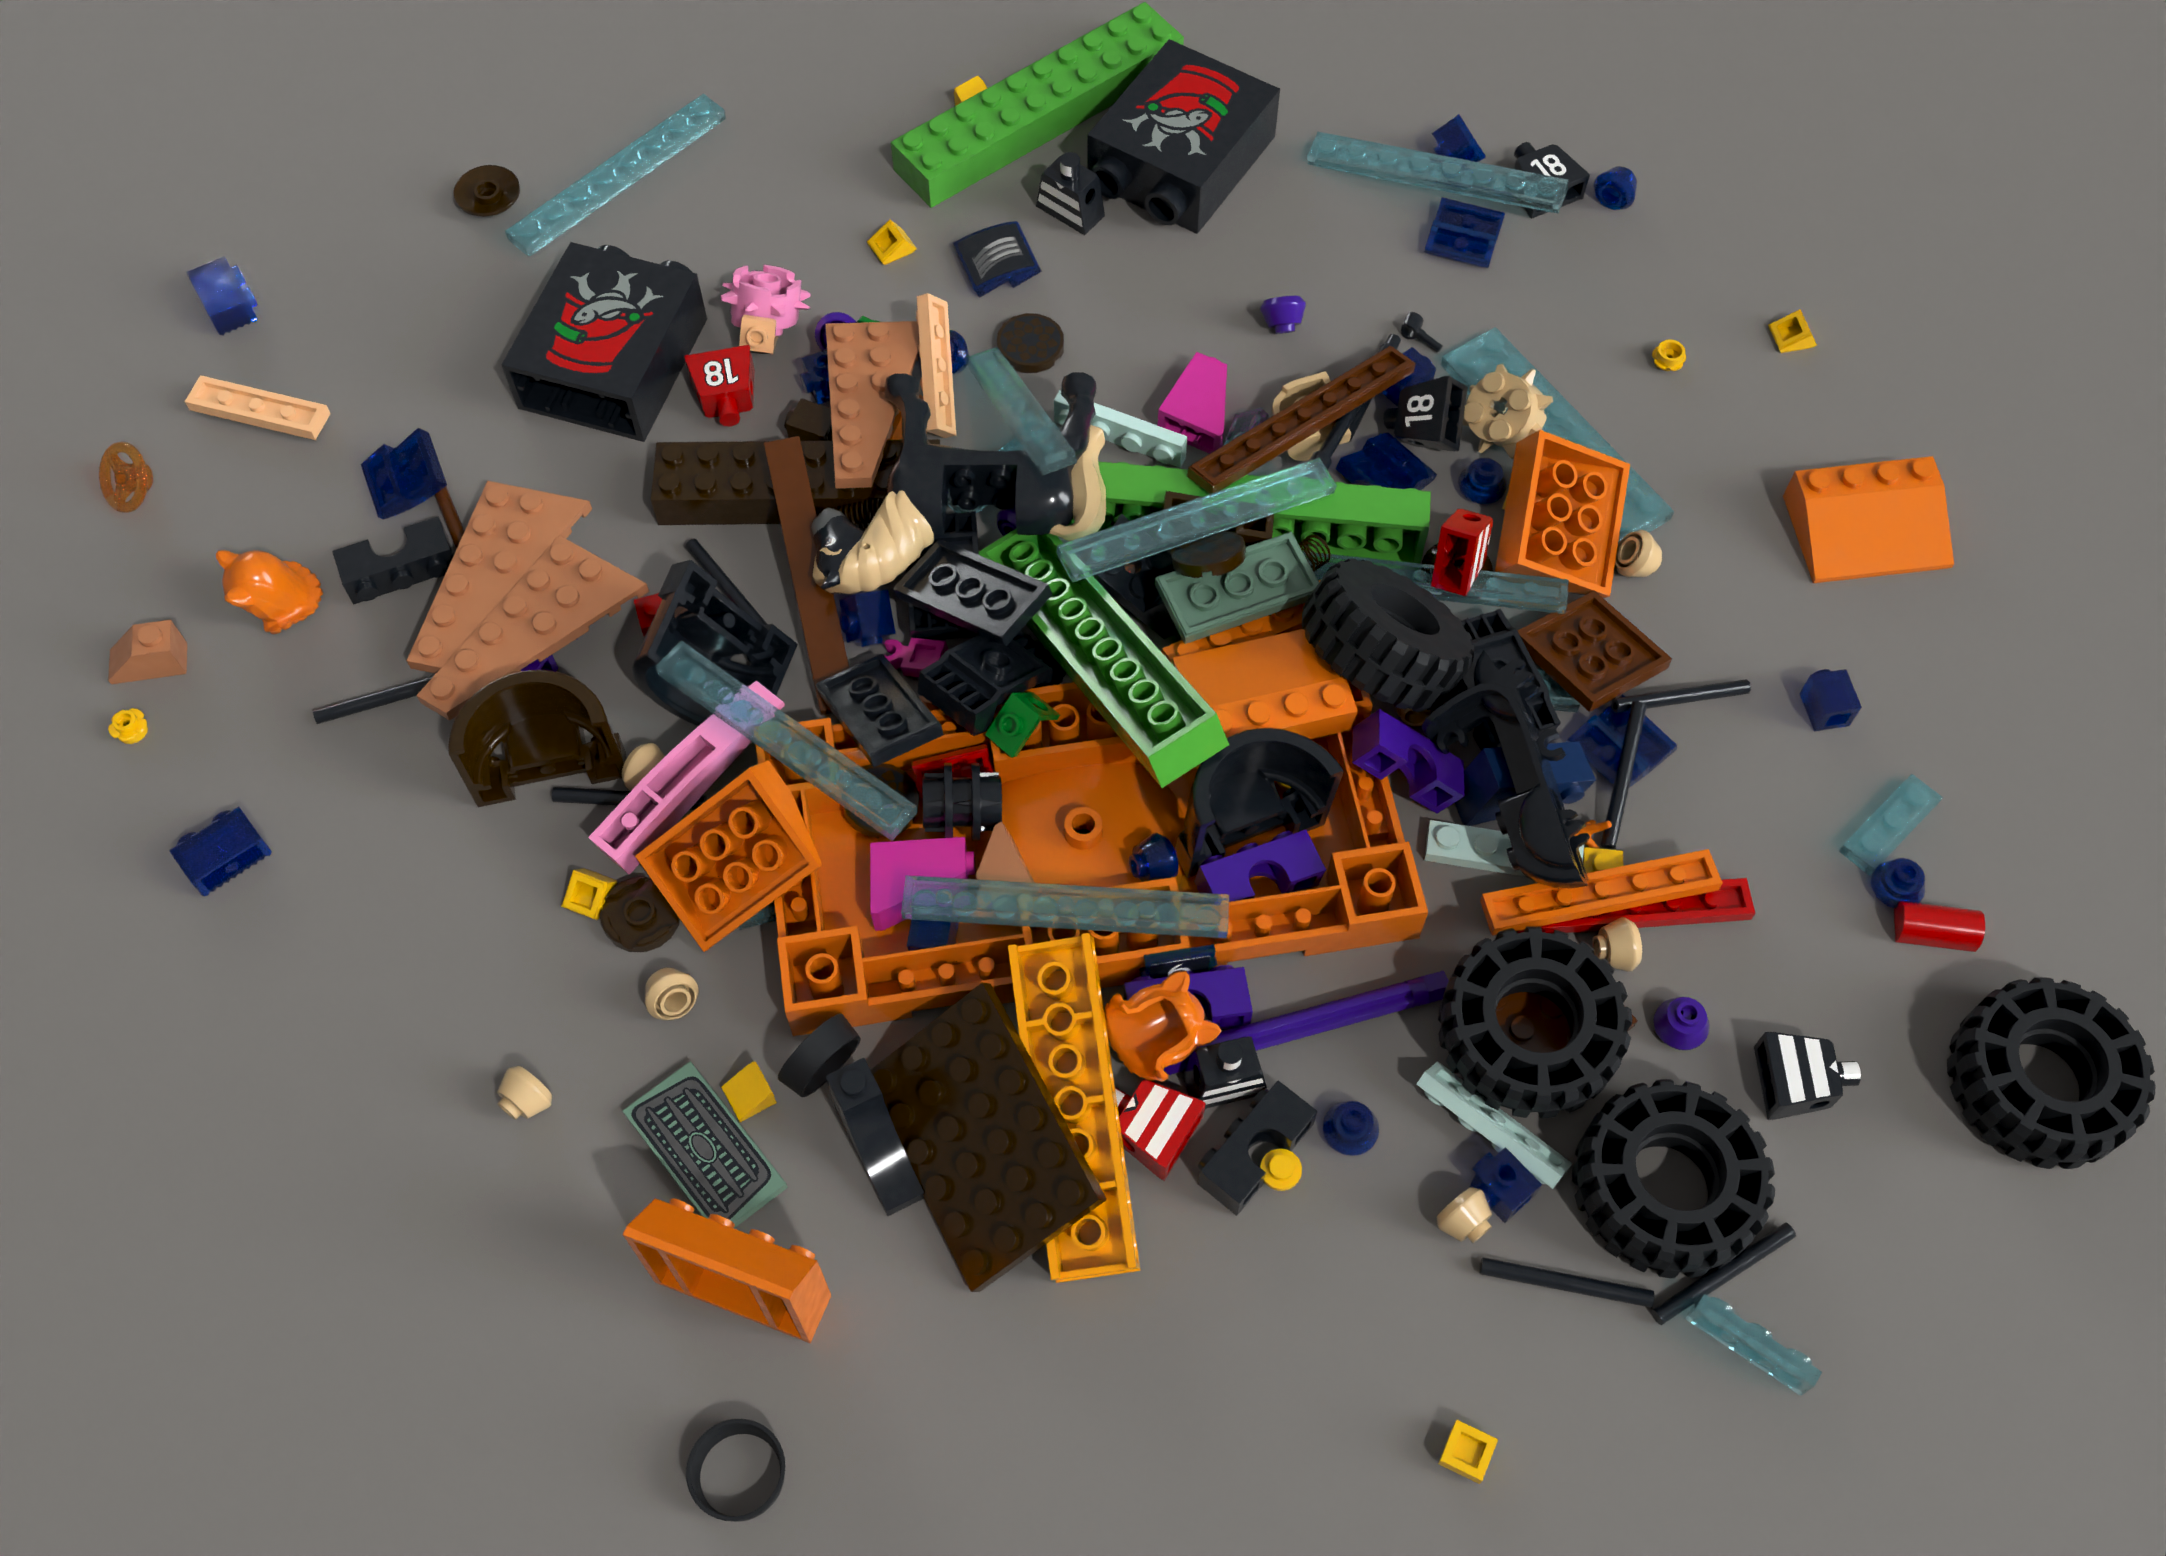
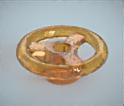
[99,441,153,513]

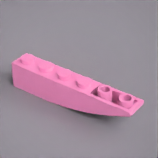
[588,681,785,875]

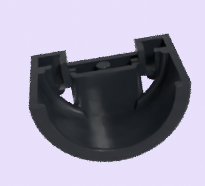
[632,560,798,726]
[1174,728,1344,879]

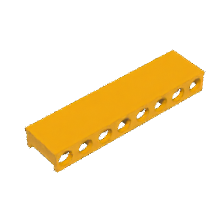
[1008,933,1141,1283]

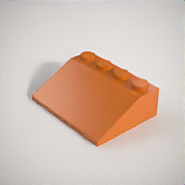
[1494,430,1630,598]
[1783,456,1954,583]
[1171,629,1358,739]
[635,760,823,952]

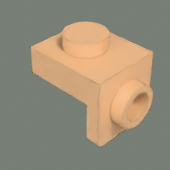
[739,315,778,354]

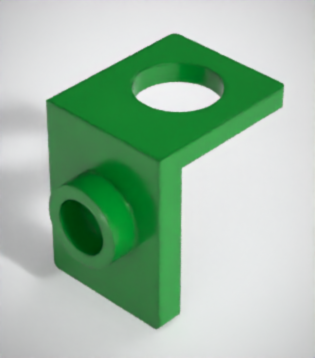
[985,692,1060,757]

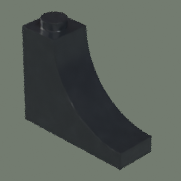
[826,1058,924,1216]

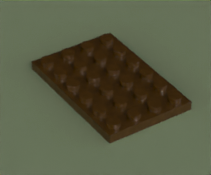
[871,982,1107,1292]

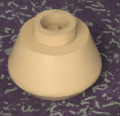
[1615,530,1662,577]
[622,743,665,790]
[1593,917,1642,972]
[645,968,699,1020]
[497,1066,552,1120]
[1437,1187,1492,1243]

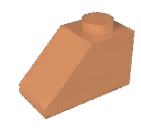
[108,620,187,684]
[976,822,1042,921]

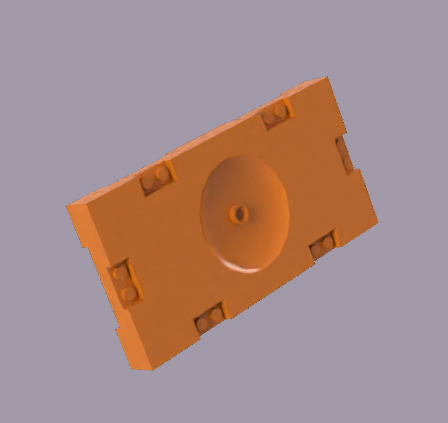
[754,680,1428,1036]

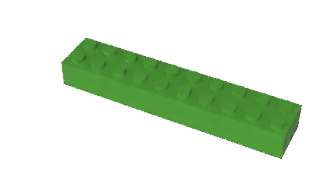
[891,2,1184,208]
[1066,461,1431,569]
[979,528,1229,788]

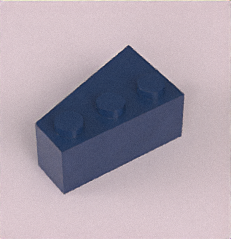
[1455,741,1596,826]

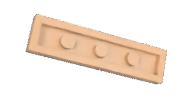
[916,293,957,438]
[184,375,331,440]

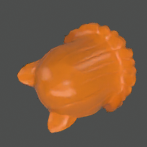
[216,550,323,634]
[1104,971,1221,1082]

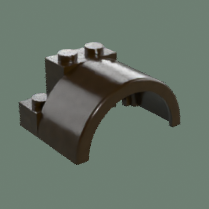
[448,670,627,807]

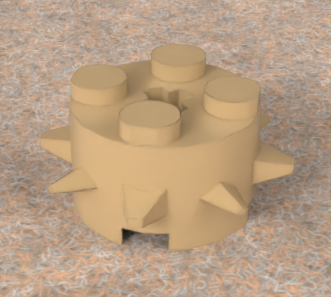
[1463,364,1553,459]

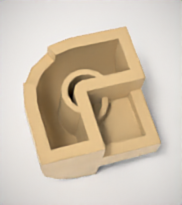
[1272,371,1351,461]

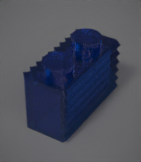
[186,256,258,336]
[169,806,272,896]

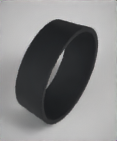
[778,1014,861,1097]
[686,1419,785,1522]

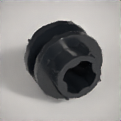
[922,763,1002,841]

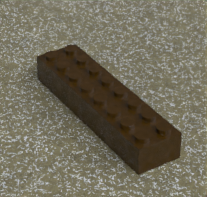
[651,439,940,525]

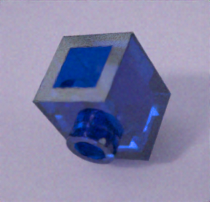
[1432,114,1486,176]
[799,349,830,404]
[839,590,896,648]
[1469,1147,1542,1223]

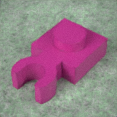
[884,637,949,677]

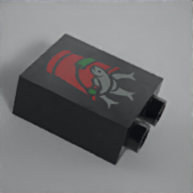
[1087,39,1280,234]
[501,242,707,442]

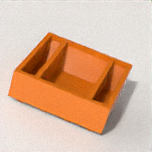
[623,1198,831,1343]

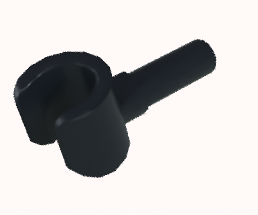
[1401,312,1443,352]

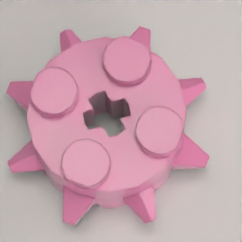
[721,265,810,336]

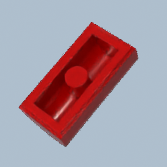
[912,744,993,801]
[1894,901,1985,952]

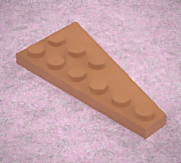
[826,321,920,489]
[406,481,592,674]
[417,535,649,720]

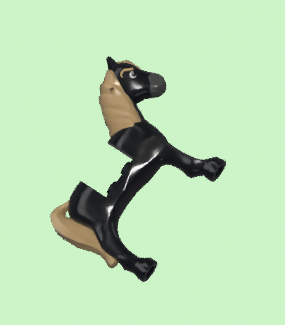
[811,372,1106,594]

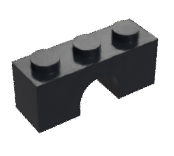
[332,516,454,605]
[1198,1080,1318,1216]

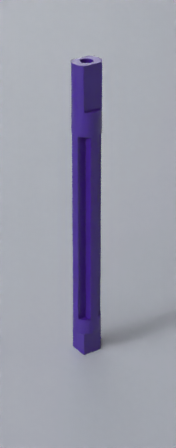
[1164,970,1449,1075]

